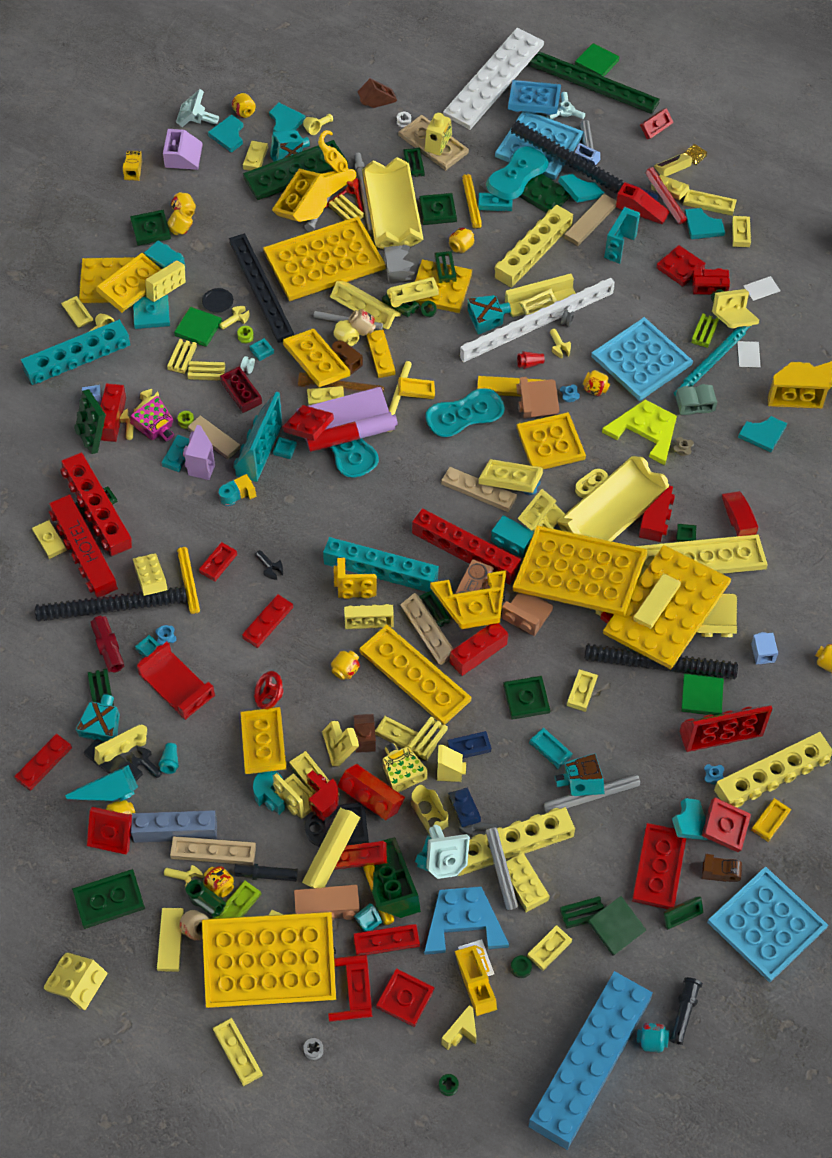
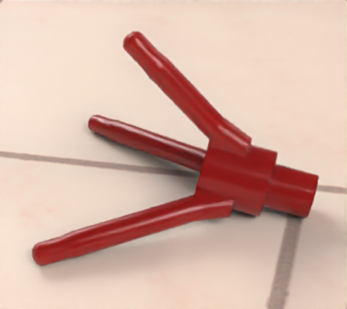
[325,178,363,212]

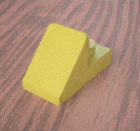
[441,1005,476,1050]

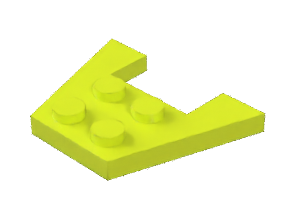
[602,400,677,465]

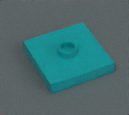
[133,295,170,329]

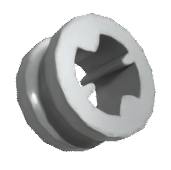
[304,1038,323,1060]

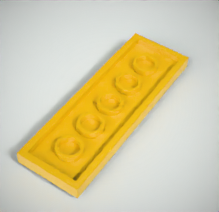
[359,625,471,726]

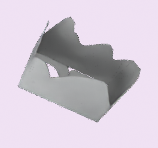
[384,245,415,284]

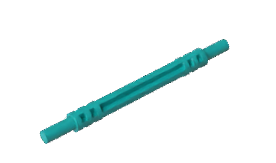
[674,326,751,396]

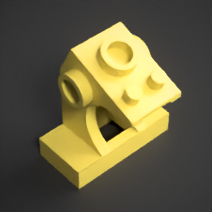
[518,489,565,530]

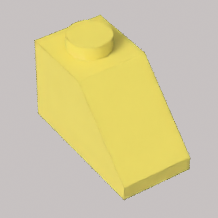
[437,745,466,782]

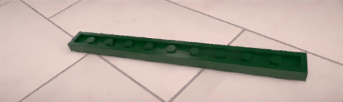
[527,51,660,114]

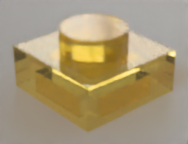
[684,144,707,165]

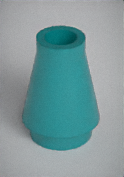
[159,743,179,774]

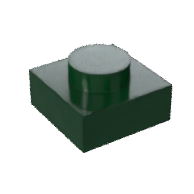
[676,524,697,542]

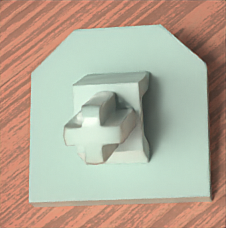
[176,89,219,127]
[426,825,470,879]

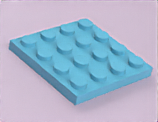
[495,111,584,180]
[591,317,693,401]
[707,867,828,982]

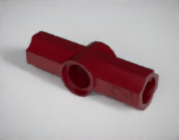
[90,615,125,673]

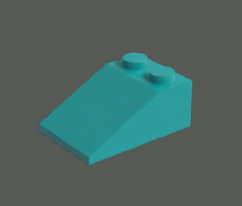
[65,765,138,802]

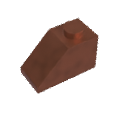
[357,78,397,108]
[353,714,376,753]

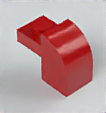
[307,770,339,821]

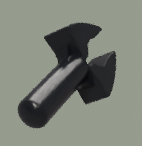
[255,550,283,580]
[131,747,162,778]

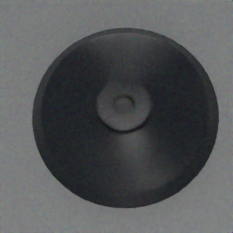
[202,288,234,313]

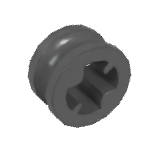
[561,309,574,327]

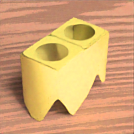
[411,785,448,834]

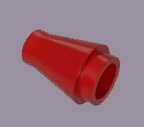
[517,351,545,369]

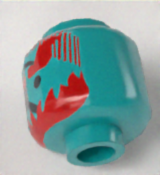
[637,1022,669,1053]

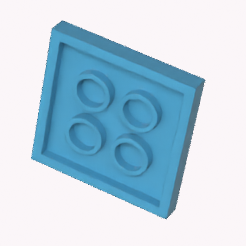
[508,80,561,115]

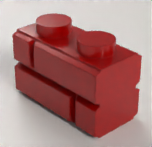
[692,268,730,295]

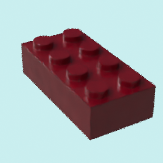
[220,366,262,413]

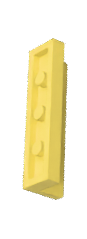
[505,274,576,317]
[330,281,401,329]
[302,808,360,888]

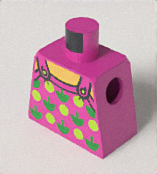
[130,396,174,442]

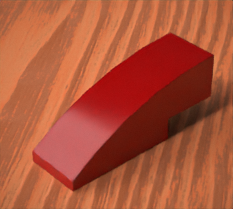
[722,491,758,536]

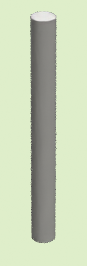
[314,311,383,330]

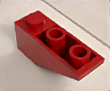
[616,182,670,225]
[639,486,675,542]

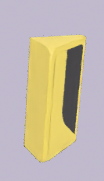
[654,153,692,176]

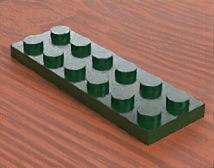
[243,140,348,200]

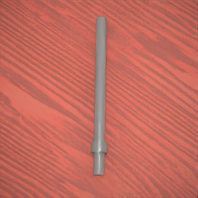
[354,153,373,234]

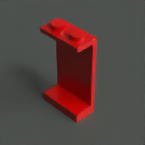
[137,642,215,720]

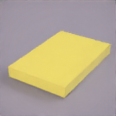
[479,459,543,493]

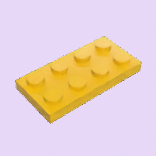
[96,253,162,313]
[283,328,350,388]
[241,707,286,774]

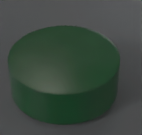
[510,955,532,978]

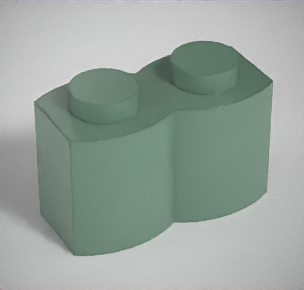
[676,384,717,415]

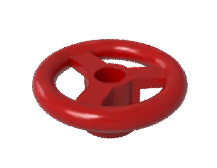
[254,671,283,710]

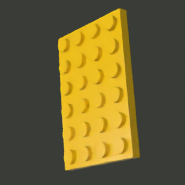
[263,216,386,301]
[513,526,647,616]
[603,545,731,669]
[202,912,336,1008]

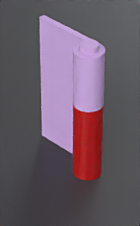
[297,387,398,452]

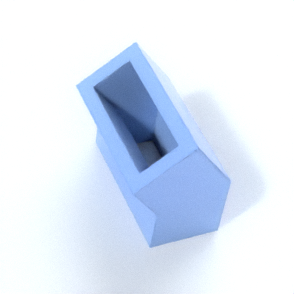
[575,143,601,165]

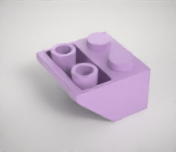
[163,129,203,170]
[183,425,215,480]

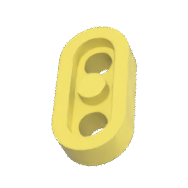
[575,469,608,498]

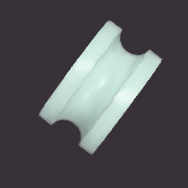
[240,356,255,374]

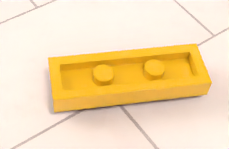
[366,329,396,378]

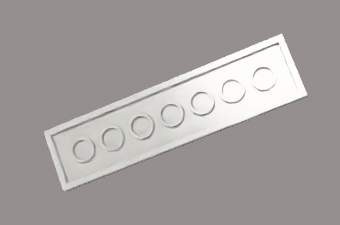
[443,28,544,130]

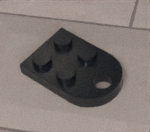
[305,803,369,847]

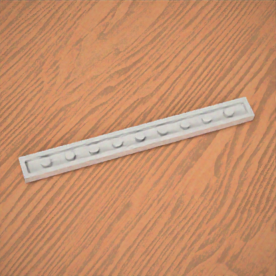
[460,278,615,362]

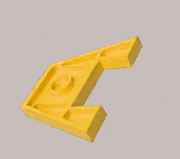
[430,570,506,629]

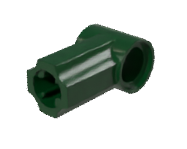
[185,879,226,917]

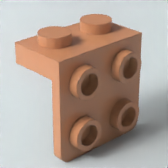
[516,377,559,419]
[501,592,553,636]

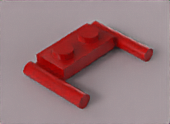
[328,954,373,1022]

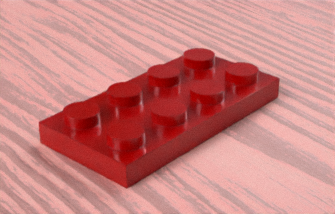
[632,823,686,909]

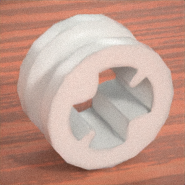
[397,112,411,128]

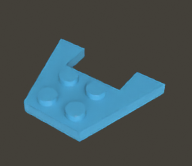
[424,887,509,955]

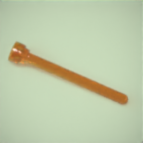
[298,372,385,392]

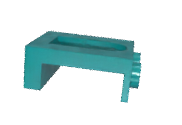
[604,207,640,264]

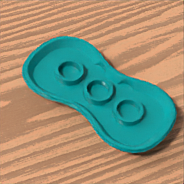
[486,146,549,200]
[425,388,505,438]
[330,438,379,478]

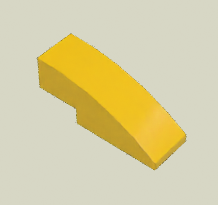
[455,945,497,1016]

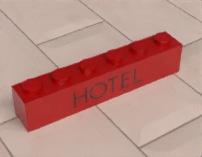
[49,494,118,598]

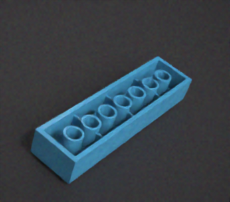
[528,971,653,1150]

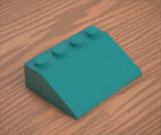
[233,392,283,482]

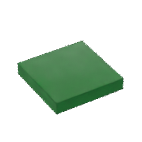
[575,43,620,77]
[174,307,222,347]
[681,674,724,716]

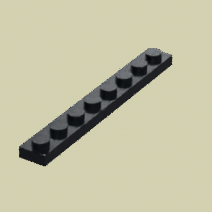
[229,233,294,343]

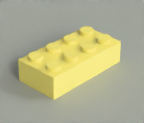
[145,261,186,302]
[133,553,167,596]
[344,604,394,629]
[506,853,550,912]

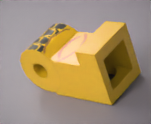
[123,150,142,181]

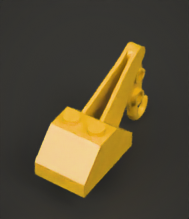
[272,130,356,222]
[768,361,832,409]

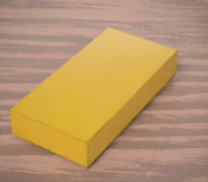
[398,377,435,399]
[751,798,791,842]

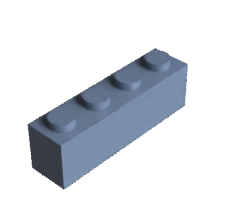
[131,811,217,843]

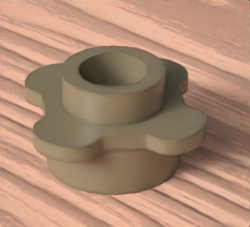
[673,437,694,456]

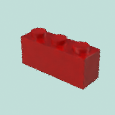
[100,383,126,442]
[450,623,508,676]
[338,764,405,820]

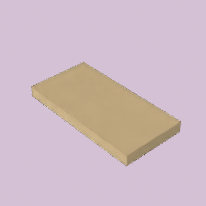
[398,115,469,171]

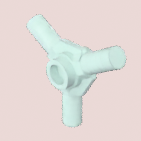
[547,92,585,119]

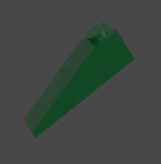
[372,837,421,918]

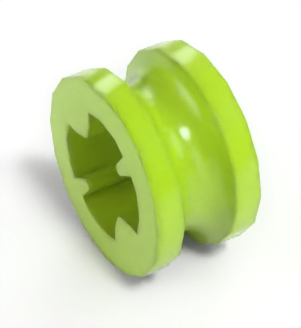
[237,326,254,344]
[177,411,194,429]

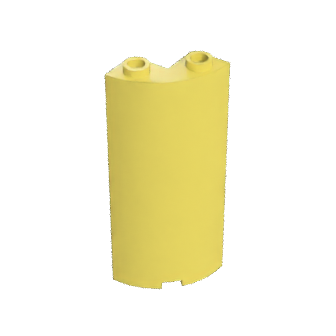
[362,157,424,249]
[557,456,669,541]

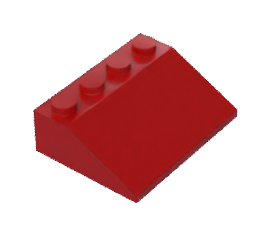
[679,705,773,752]

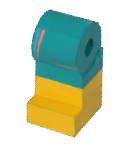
[219,474,257,506]

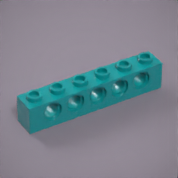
[21,319,130,385]
[323,537,439,592]

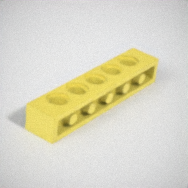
[495,205,573,288]
[714,732,832,808]
[458,807,575,876]

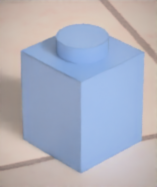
[751,632,778,664]

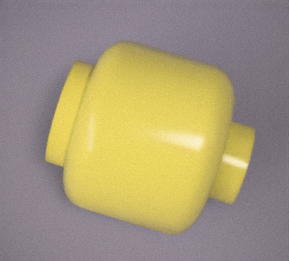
[334,320,360,346]

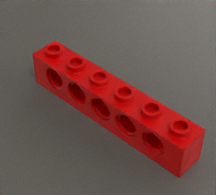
[60,452,132,556]
[412,508,520,585]

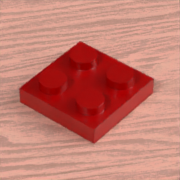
[656,245,706,287]
[283,405,334,441]
[702,798,751,852]
[87,807,132,855]
[376,968,435,1027]

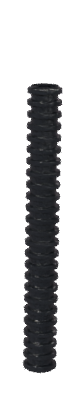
[511,120,627,194]
[35,586,187,622]
[584,643,738,680]

